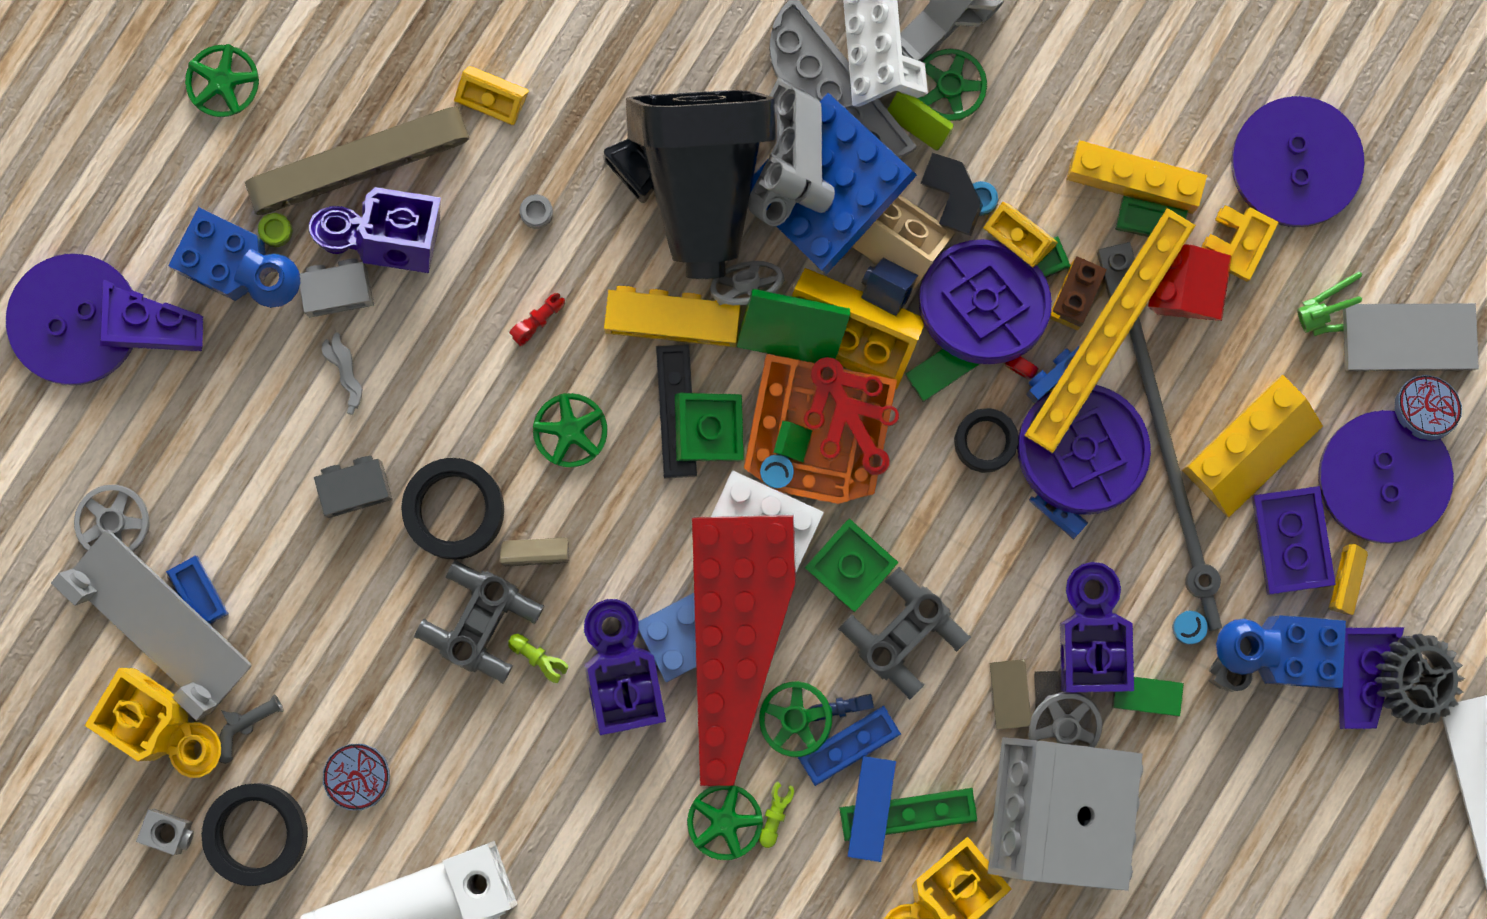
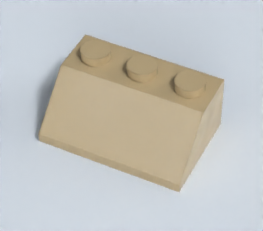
[852,195,956,290]

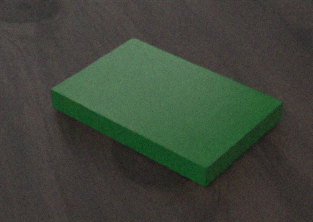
[737,289,850,363]

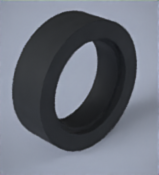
[401,458,504,560]
[201,783,308,886]

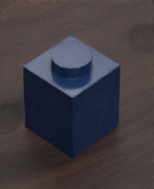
[861,257,918,316]

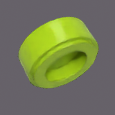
[258,213,293,247]

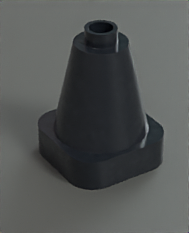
[626,90,776,279]

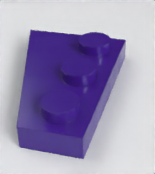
[100,280,203,351]
[1338,627,1405,729]

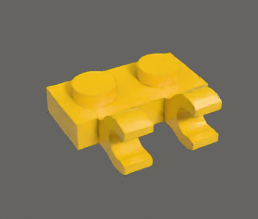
[1201,205,1279,282]

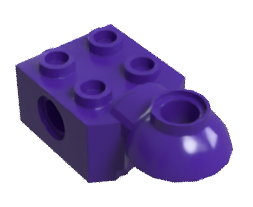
[309,187,441,273]
[1060,562,1134,693]
[584,599,666,736]

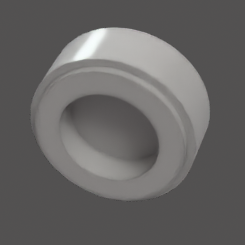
[520,194,553,229]

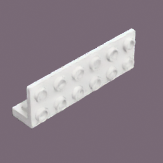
[843,0,928,107]
[1442,695,1487,890]

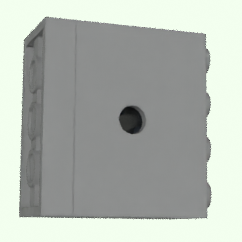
[987,737,1143,891]

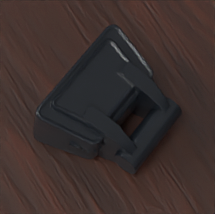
[603,139,654,203]

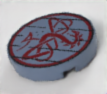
[1395,375,1462,441]
[323,744,390,810]

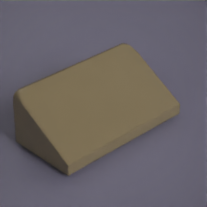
[500,537,569,567]
[989,659,1031,730]

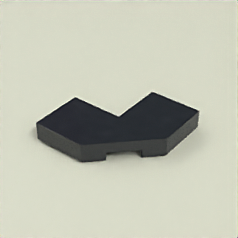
[921,153,983,236]

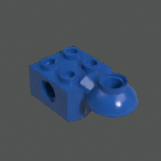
[168,207,301,308]
[1216,615,1346,689]

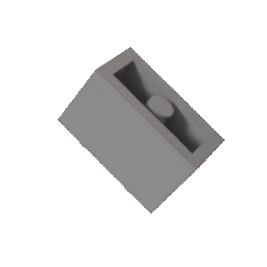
[300,259,374,318]

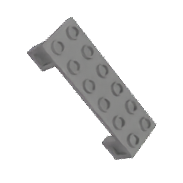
[51,530,251,721]

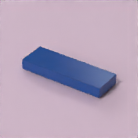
[798,706,901,786]
[847,756,896,862]

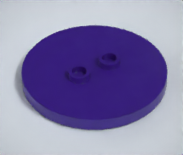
[1231,96,1365,227]
[918,239,1052,364]
[6,254,133,386]
[1017,385,1151,515]
[1318,410,1454,543]

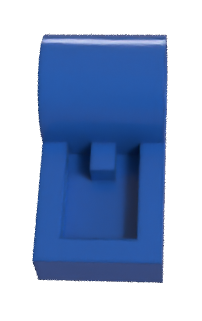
[1026,346,1079,404]

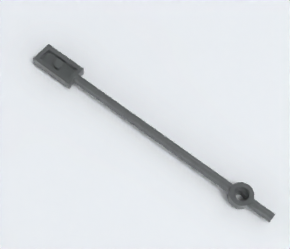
[1097,242,1222,631]

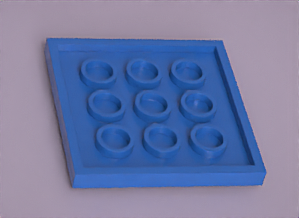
[750,93,917,274]

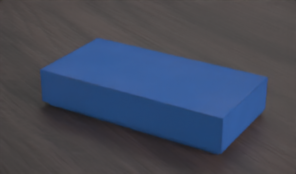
[166,555,229,624]

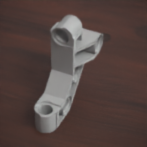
[900,0,1004,62]
[748,77,835,226]

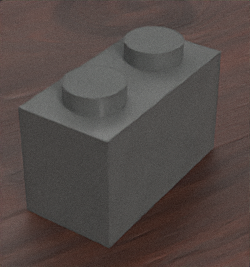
[314,455,393,518]

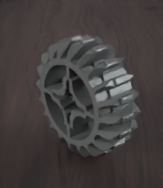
[1374,634,1465,725]

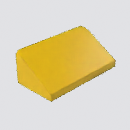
[454,66,529,126]
[983,202,1058,268]
[1329,544,1368,615]

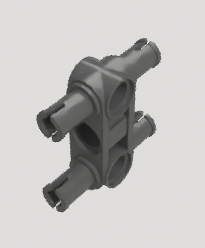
[414,559,544,684]
[838,567,971,700]

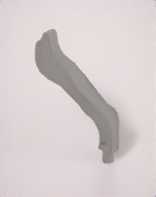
[322,332,362,415]

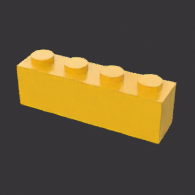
[1066,140,1207,214]
[604,286,741,348]

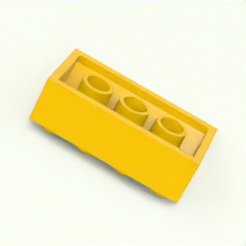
[791,268,924,389]
[1182,375,1323,518]

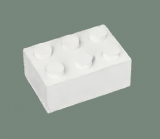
[711,470,824,573]

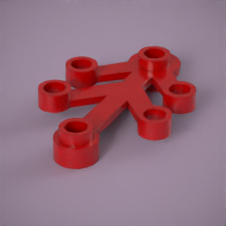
[804,357,899,475]

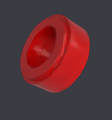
[1005,356,1039,380]

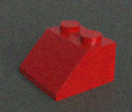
[1148,244,1232,321]

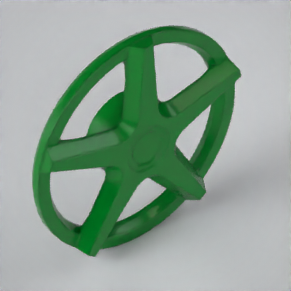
[185,44,259,117]
[917,49,987,121]
[533,393,607,467]
[759,681,832,757]
[687,785,763,860]

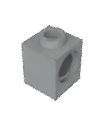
[136,809,194,855]

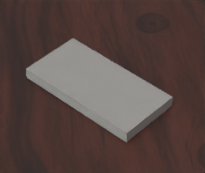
[1343,303,1479,371]

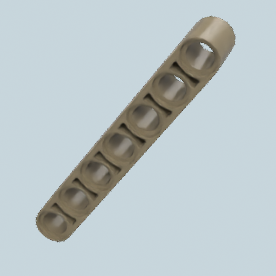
[245,107,469,215]

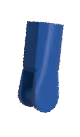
[1029,495,1088,540]

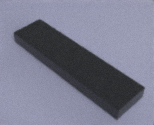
[656,344,697,479]

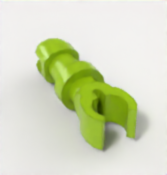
[508,634,568,683]
[759,781,794,848]

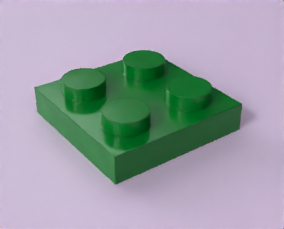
[675,393,744,462]
[804,518,899,612]

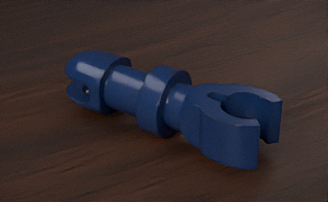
[808,694,874,721]

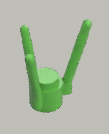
[1297,272,1362,336]

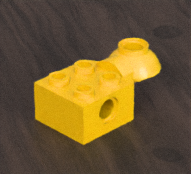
[84,668,221,778]
[884,837,1012,919]

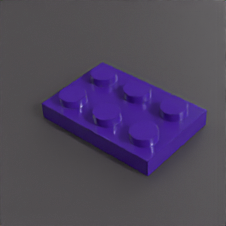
[1252,486,1336,595]

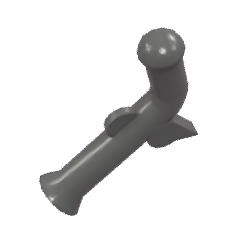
[219,694,284,764]

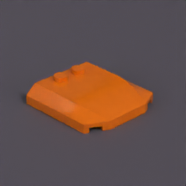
[744,354,897,504]

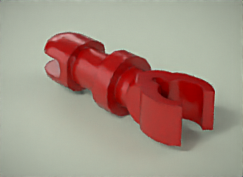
[509,293,565,346]

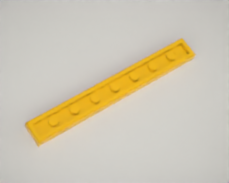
[1024,208,1196,453]

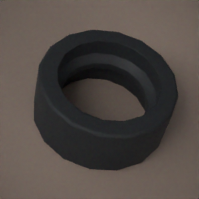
[954,408,1019,473]

